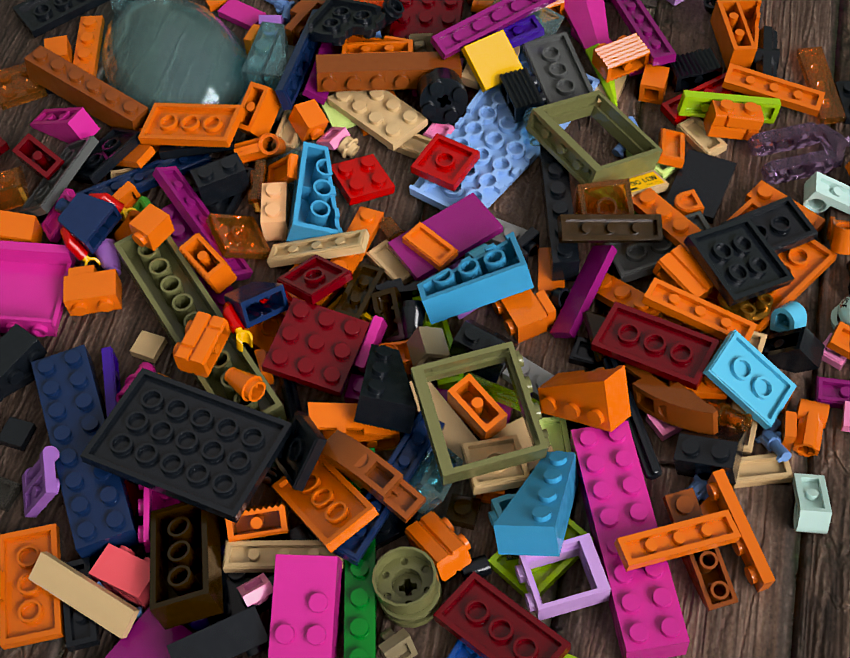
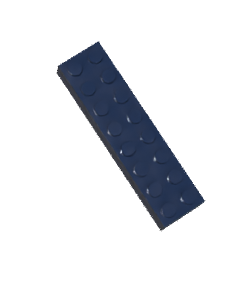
[31,345,142,562]

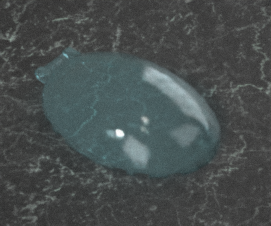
[102,0,252,113]

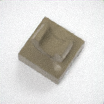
[409,33,435,52]
[378,627,418,658]

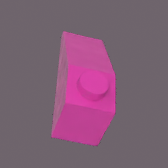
[30,107,100,144]

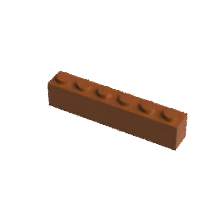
[24,45,149,131]
[315,51,462,92]

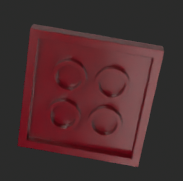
[389,0,464,51]
[262,297,370,397]

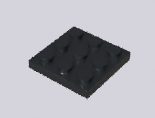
[684,216,795,307]

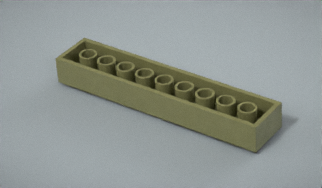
[113,234,288,421]

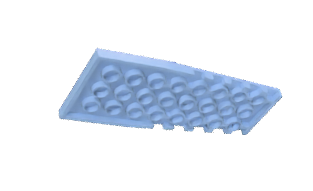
[409,45,600,210]

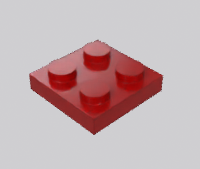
[410,133,480,192]
[331,154,395,206]

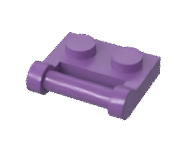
[22,446,60,518]

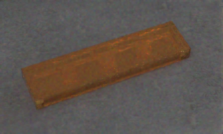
[797,46,846,125]

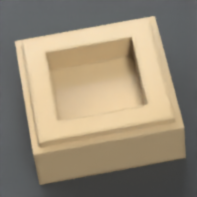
[130,330,168,363]

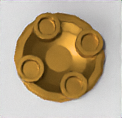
[717,292,774,321]

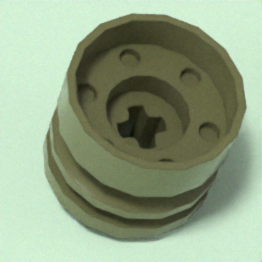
[372,546,443,628]

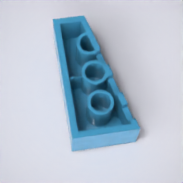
[286,141,343,242]
[417,232,534,325]
[493,451,579,557]

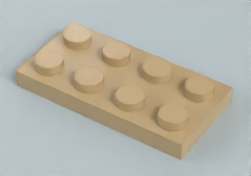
[327,90,428,151]

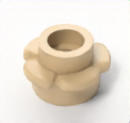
[337,136,360,159]

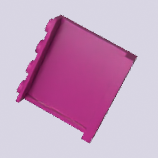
[0,240,76,337]

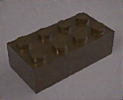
[150,502,223,630]

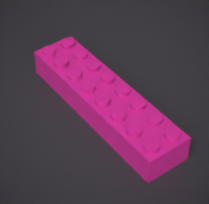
[570,420,690,658]

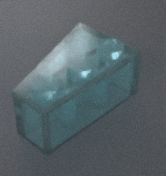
[241,21,289,91]

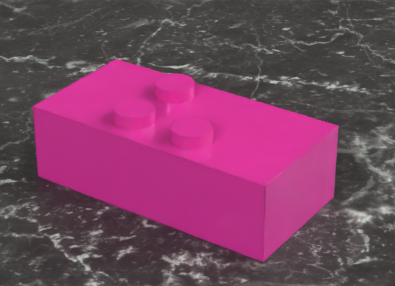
[268,554,342,658]

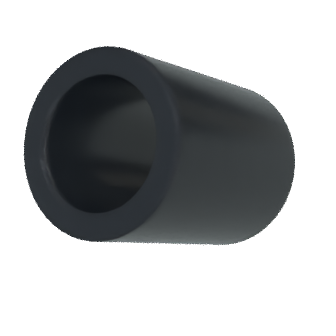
[461,554,492,581]

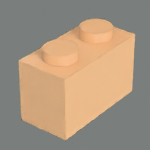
[260,182,291,242]

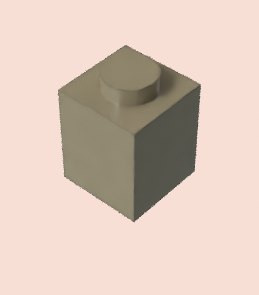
[406,326,450,367]

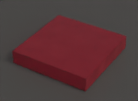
[277,255,353,305]

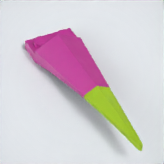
[564,0,618,106]

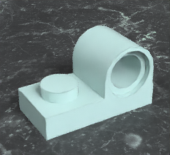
[803,171,850,215]
[792,473,832,534]

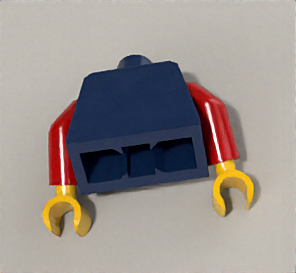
[55,193,136,267]
[223,281,293,352]

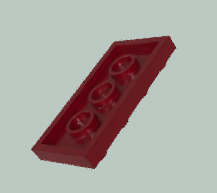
[591,301,720,391]
[433,571,571,658]

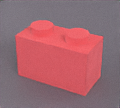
[88,543,150,609]

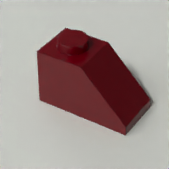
[12,133,65,180]

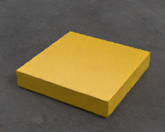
[461,30,523,92]

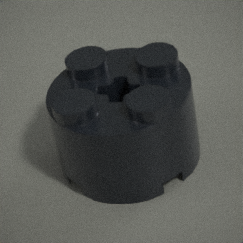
[416,67,468,124]

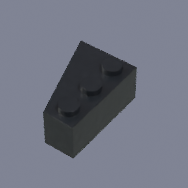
[354,344,417,434]

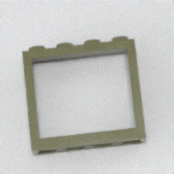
[525,90,663,191]
[411,341,551,485]

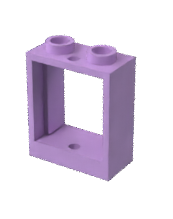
[515,533,611,621]

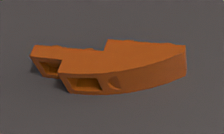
[284,0,326,46]
[624,363,718,435]
[321,430,426,523]
[662,488,739,611]

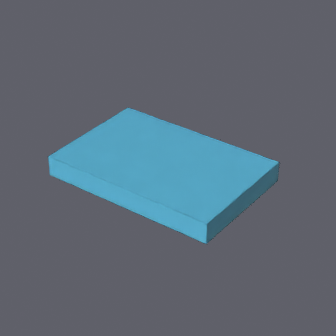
[703,330,797,430]

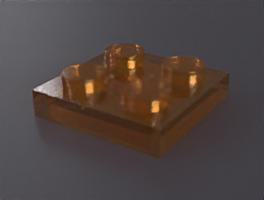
[0,62,48,110]
[206,213,271,260]

